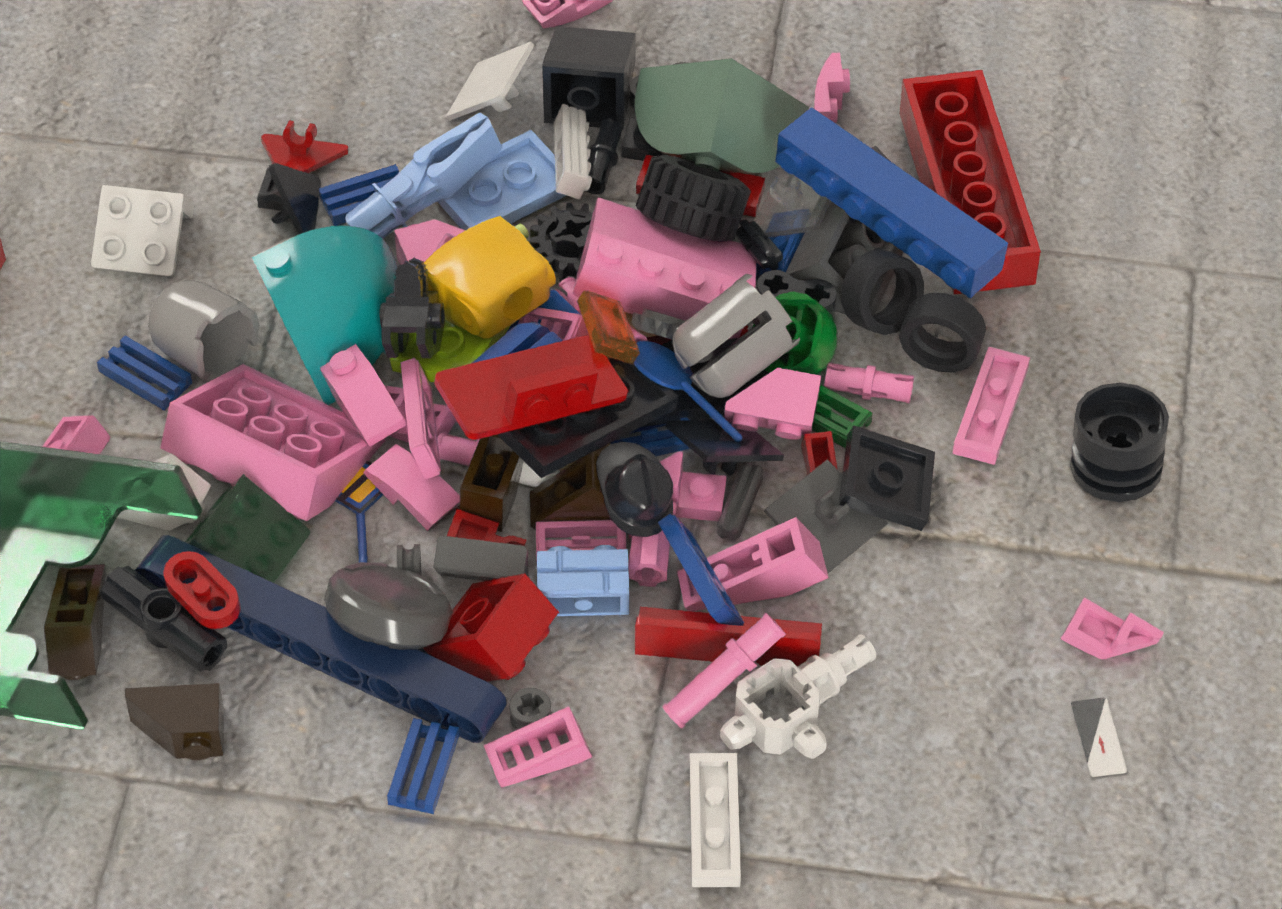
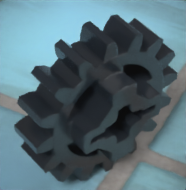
[528,202,593,282]

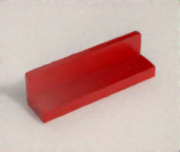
[635,606,822,667]

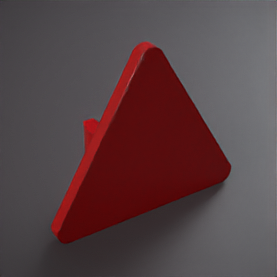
[261,120,348,173]

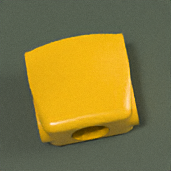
[424,216,556,339]

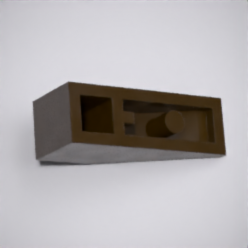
[44,564,106,680]

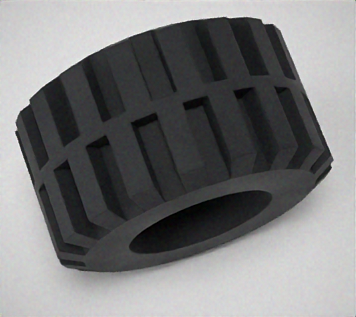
[635,155,751,242]

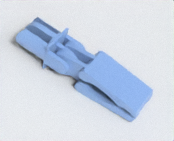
[345,112,502,238]

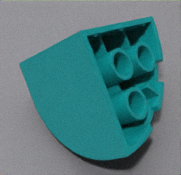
[252,226,398,405]

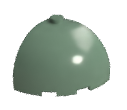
[635,58,809,174]

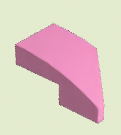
[1060,597,1164,660]

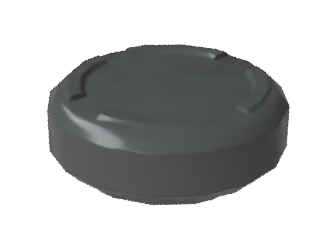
[324,562,453,650]

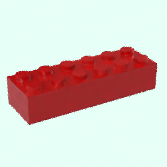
[899,70,1041,295]

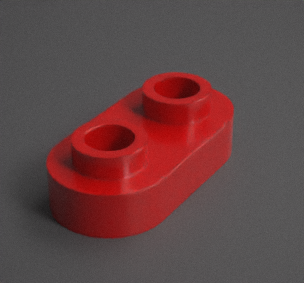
[163,551,241,629]

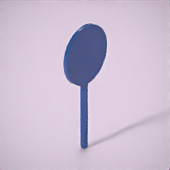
[630,341,743,442]

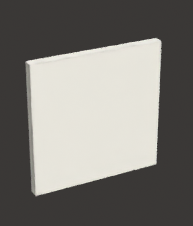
[446,42,535,121]

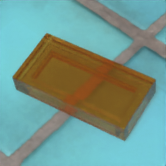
[577,290,640,364]

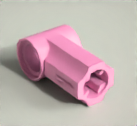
[628,502,677,587]

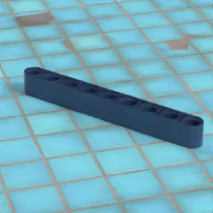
[135,535,507,743]

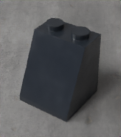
[542,26,636,130]

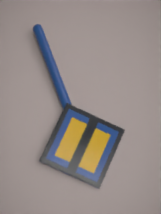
[335,460,383,563]

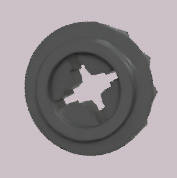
[631,308,685,340]

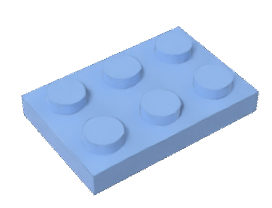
[437,130,567,230]

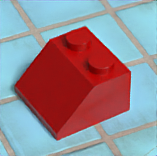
[423,573,559,682]

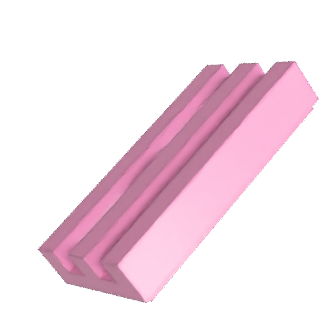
[536,520,626,561]

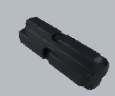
[736,219,783,271]

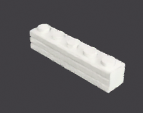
[553,104,592,200]

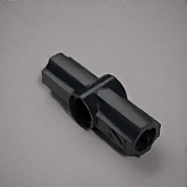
[100,566,228,672]

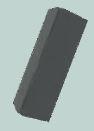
[433,536,529,581]

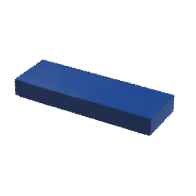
[658,513,744,626]

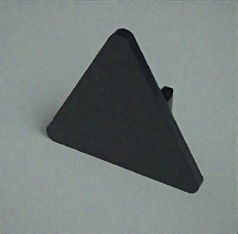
[262,163,321,235]

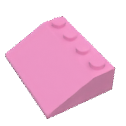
[572,197,756,339]
[160,364,386,521]

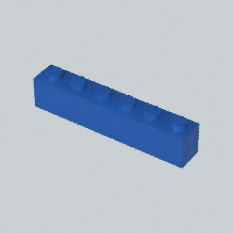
[775,107,1008,298]

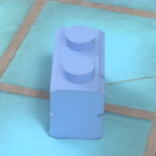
[537,545,629,616]

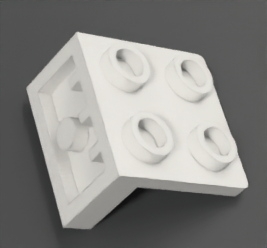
[91,185,194,277]

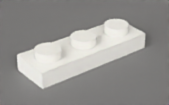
[689,753,741,887]

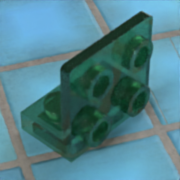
[185,474,310,583]

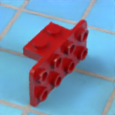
[434,335,628,440]

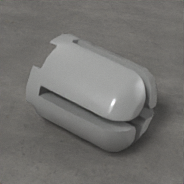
[673,274,800,398]

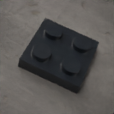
[839,425,935,531]

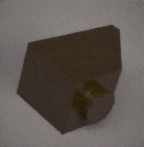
[460,435,524,532]
[530,452,611,530]
[125,683,224,761]

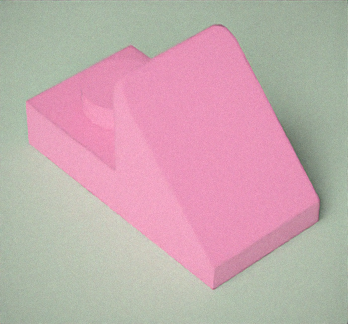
[660,452,727,521]

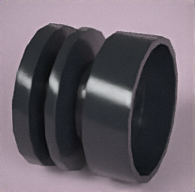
[1070,382,1169,502]

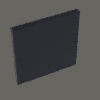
[665,420,784,475]

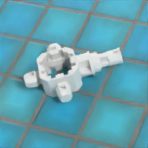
[720,634,876,759]

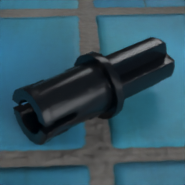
[586,118,623,195]

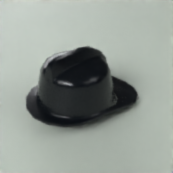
[596,442,673,537]

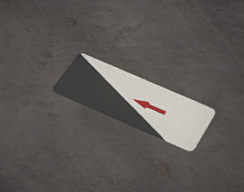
[1071,697,1127,777]

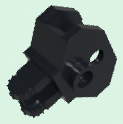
[380,257,445,358]

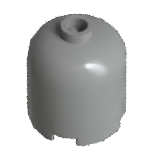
[148,279,260,381]

